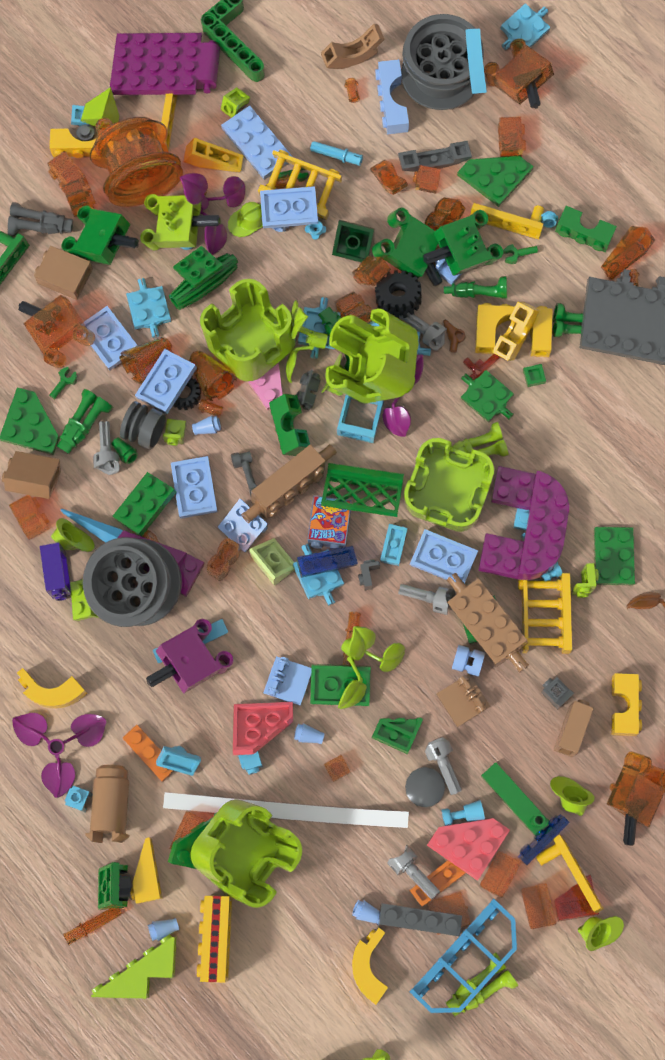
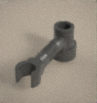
[231,451,257,496]

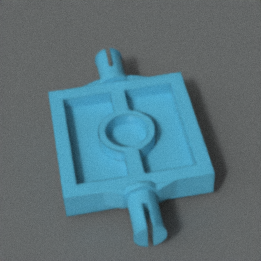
[500,3,550,52]
[126,278,171,338]
[298,297,341,359]
[293,544,344,606]

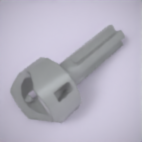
[399,313,447,351]
[93,421,120,475]
[398,584,455,615]
[425,737,462,795]
[387,845,440,900]

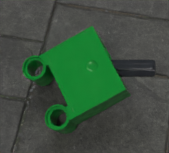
[372,208,442,286]

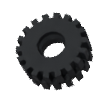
[375,270,422,318]

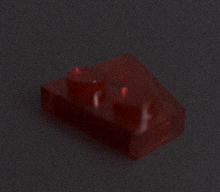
[554,875,599,922]

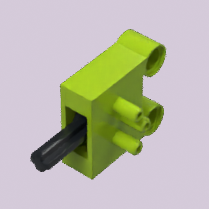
[140,194,221,251]

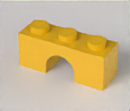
[492,301,540,361]
[611,673,642,736]

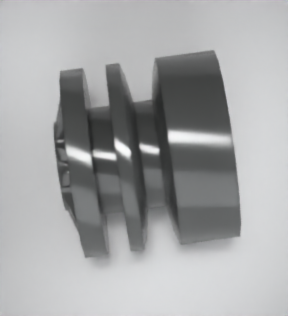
[120,401,166,450]

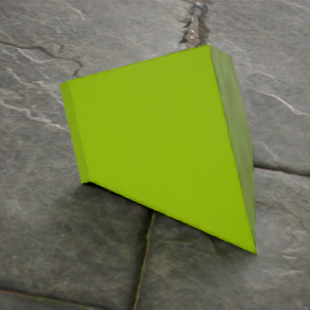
[80,87,120,129]

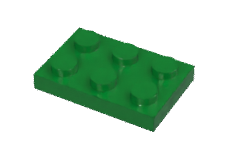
[112,472,177,537]
[594,527,635,585]
[310,664,371,706]

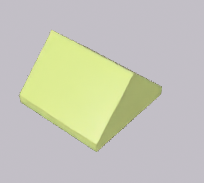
[249,538,294,586]

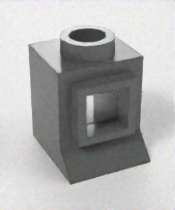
[541,677,574,710]

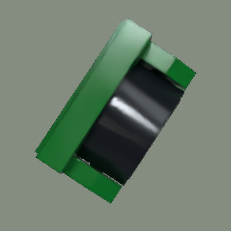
[98,862,131,910]

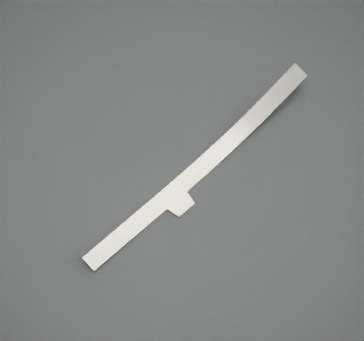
[163,792,409,828]

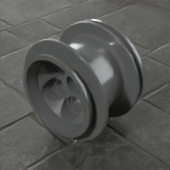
[401,14,484,110]
[83,537,182,627]

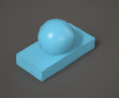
[156,746,201,776]

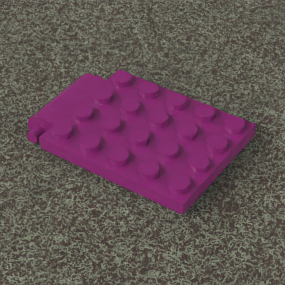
[109,33,220,95]

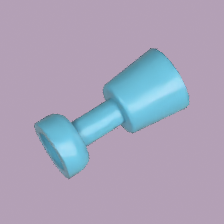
[441,800,485,826]

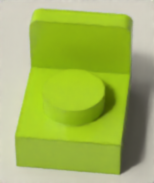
[220,87,250,118]
[163,419,186,446]

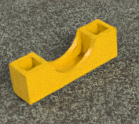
[49,128,125,158]

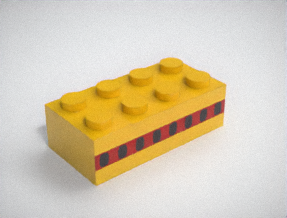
[197,896,232,983]

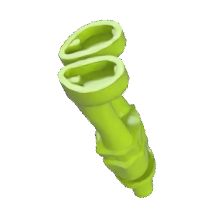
[451,422,509,457]
[445,952,519,1016]

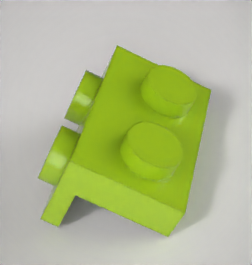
[571,563,599,598]
[70,579,99,621]

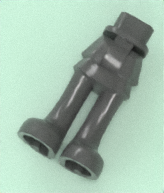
[8,202,73,236]

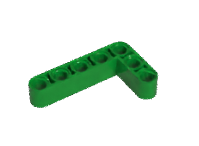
[201,0,265,82]

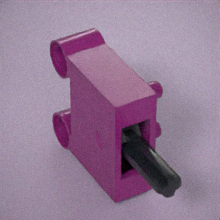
[146,619,233,694]

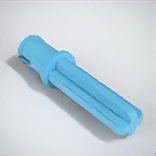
[310,141,363,166]

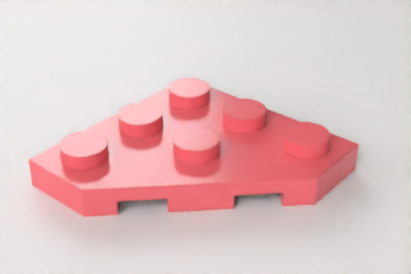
[233,702,293,755]
[427,818,510,881]

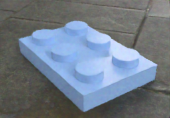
[260,187,318,228]
[77,306,140,371]
[135,349,197,414]
[171,456,218,519]
[410,529,478,584]

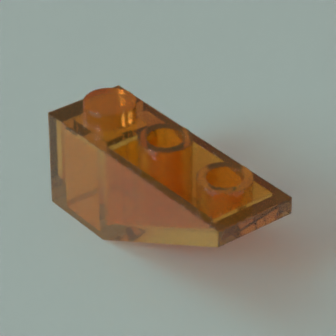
[601,226,655,280]

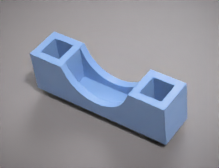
[375,59,409,135]

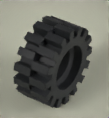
[173,376,201,410]

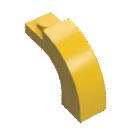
[17,668,88,709]
[352,928,388,1005]

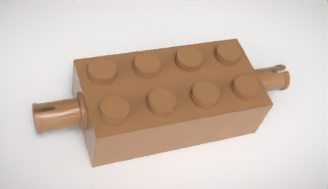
[241,444,337,524]
[447,573,529,673]

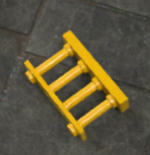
[258,150,342,220]
[518,573,572,654]

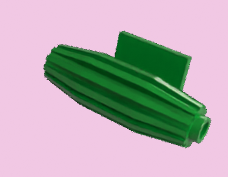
[169,246,238,310]

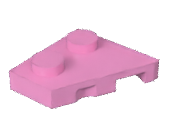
[248,362,283,410]

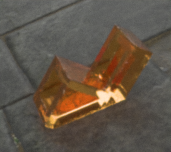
[370,160,408,195]

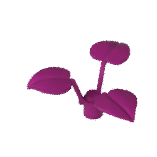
[180,173,245,255]
[382,354,424,437]
[12,713,107,798]

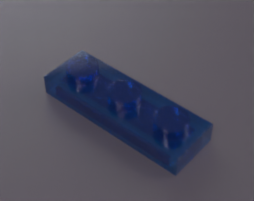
[296,546,358,578]
[518,814,570,865]

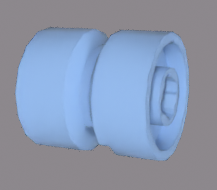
[452,645,485,677]

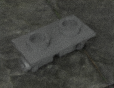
[296,369,321,410]

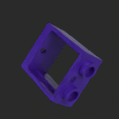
[40,543,71,601]

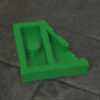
[372,718,423,754]

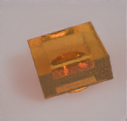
[324,755,351,782]

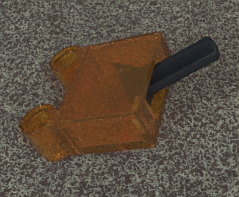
[607,751,665,846]

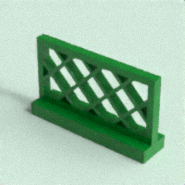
[321,463,404,517]

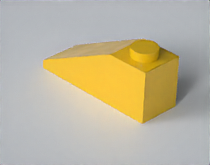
[183,138,243,173]
[130,837,162,904]

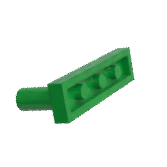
[0,231,30,285]
[481,762,551,836]

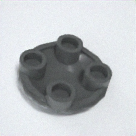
[405,767,445,807]

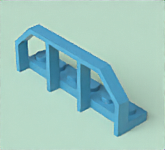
[409,899,517,1013]

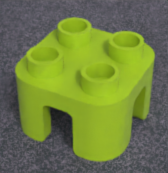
[200,279,296,381]
[325,309,419,403]
[404,438,494,532]
[191,799,302,908]

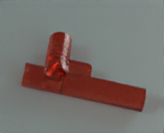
[463,354,500,380]

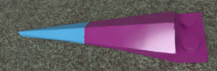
[60,509,205,597]

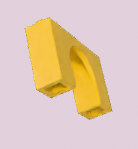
[475,303,552,357]

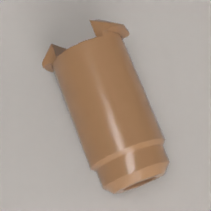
[85,765,130,843]

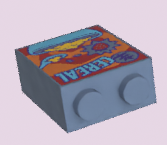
[307,496,352,551]

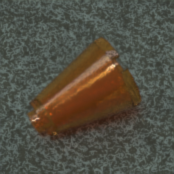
[119,337,172,384]
[189,350,237,401]

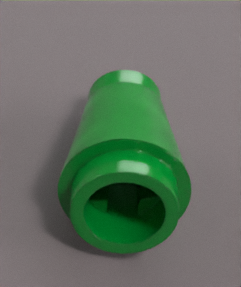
[111,437,138,464]

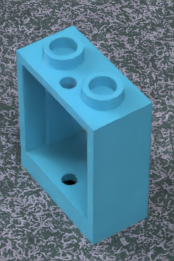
[337,395,384,444]

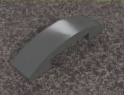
[398,141,472,172]

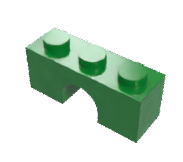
[555,206,617,253]
[269,394,310,456]

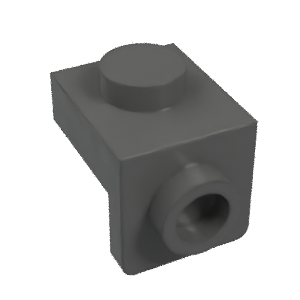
[358,559,380,591]

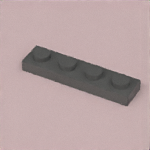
[378,903,462,937]

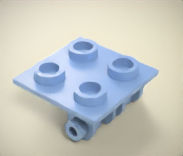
[218,499,268,552]
[263,656,311,706]

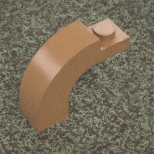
[321,24,385,69]

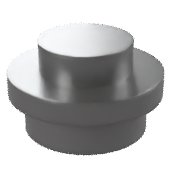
[77,124,95,141]

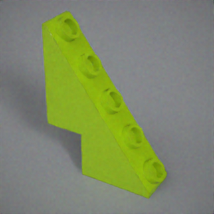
[91,934,177,999]

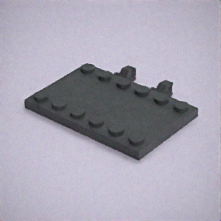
[579,269,665,365]

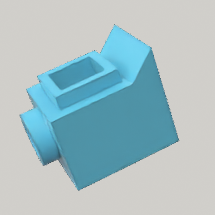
[238,751,263,775]
[65,786,92,812]

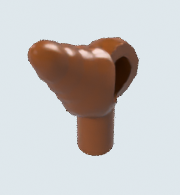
[443,319,466,353]

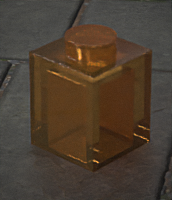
[413,165,441,194]

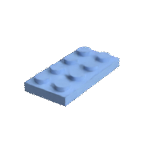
[221,106,293,180]

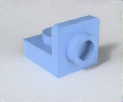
[435,258,464,285]

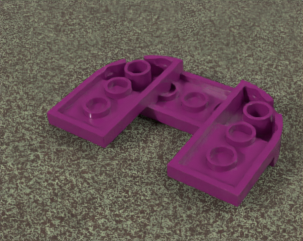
[478,466,569,580]

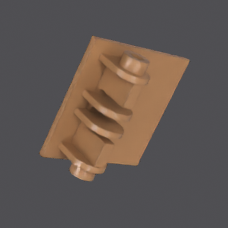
[436,674,491,727]

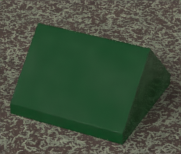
[332,220,375,264]

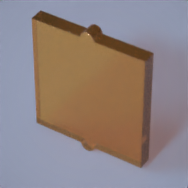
[427,892,471,935]

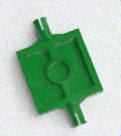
[461,370,514,423]

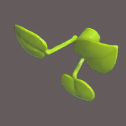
[286,300,328,383]
[338,626,406,709]

